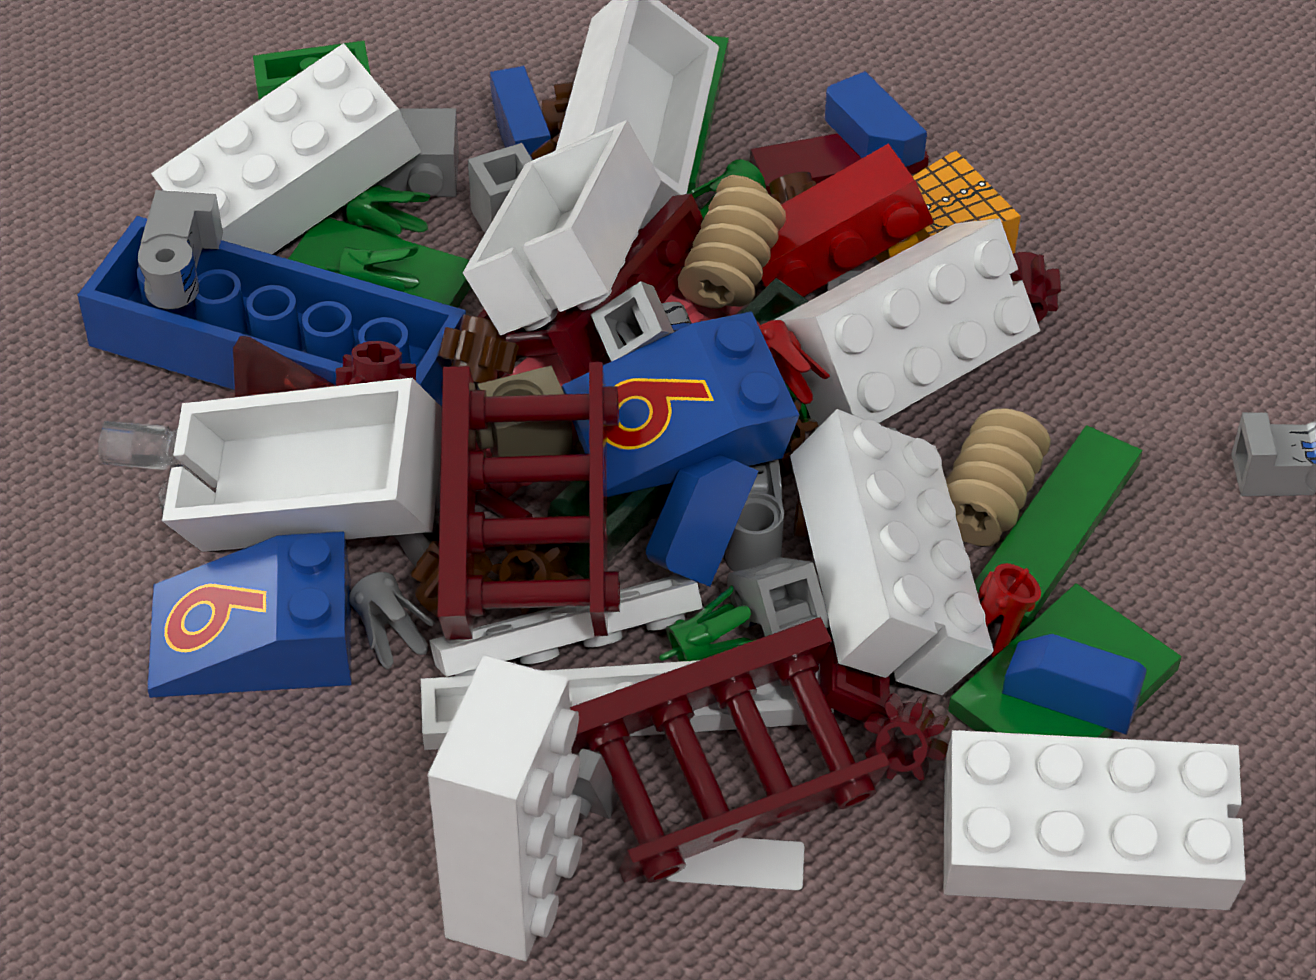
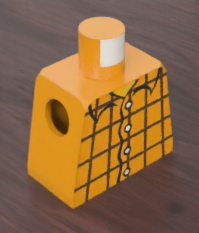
[875,151,1021,263]

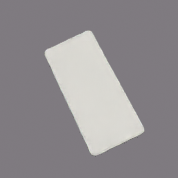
[667,838,805,890]

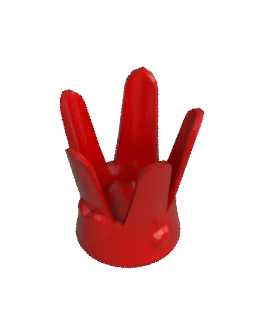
[757,320,830,404]
[977,563,1041,658]

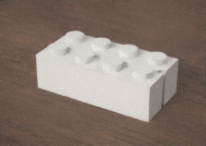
[555,0,719,229]
[151,43,421,254]
[463,120,661,335]
[775,218,1040,430]
[162,378,442,552]
[790,409,994,695]
[428,655,582,961]
[944,730,1246,910]

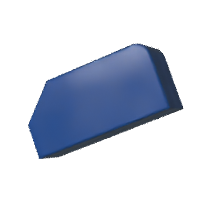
[490,66,551,160]
[825,71,927,167]
[646,455,759,587]
[1002,634,1146,735]

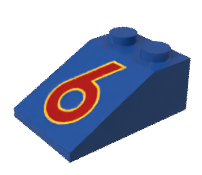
[561,311,799,497]
[148,531,352,698]

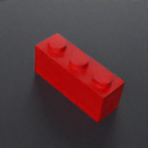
[760,143,934,311]

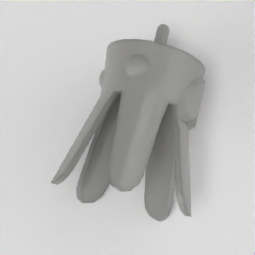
[349,572,435,669]

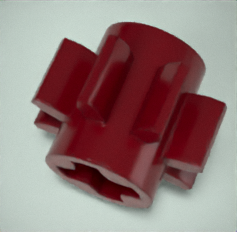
[1010,252,1061,322]
[336,341,416,386]
[864,693,950,781]

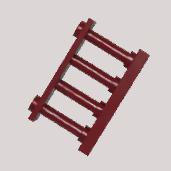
[477,194,703,380]
[438,362,620,640]
[570,617,890,883]

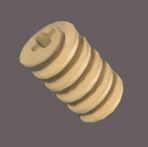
[677,175,786,308]
[946,409,1051,546]

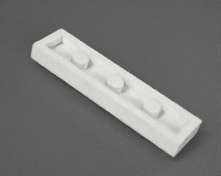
[429,574,703,677]

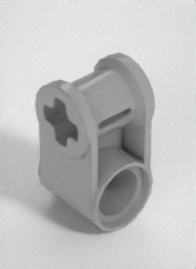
[724,460,784,572]

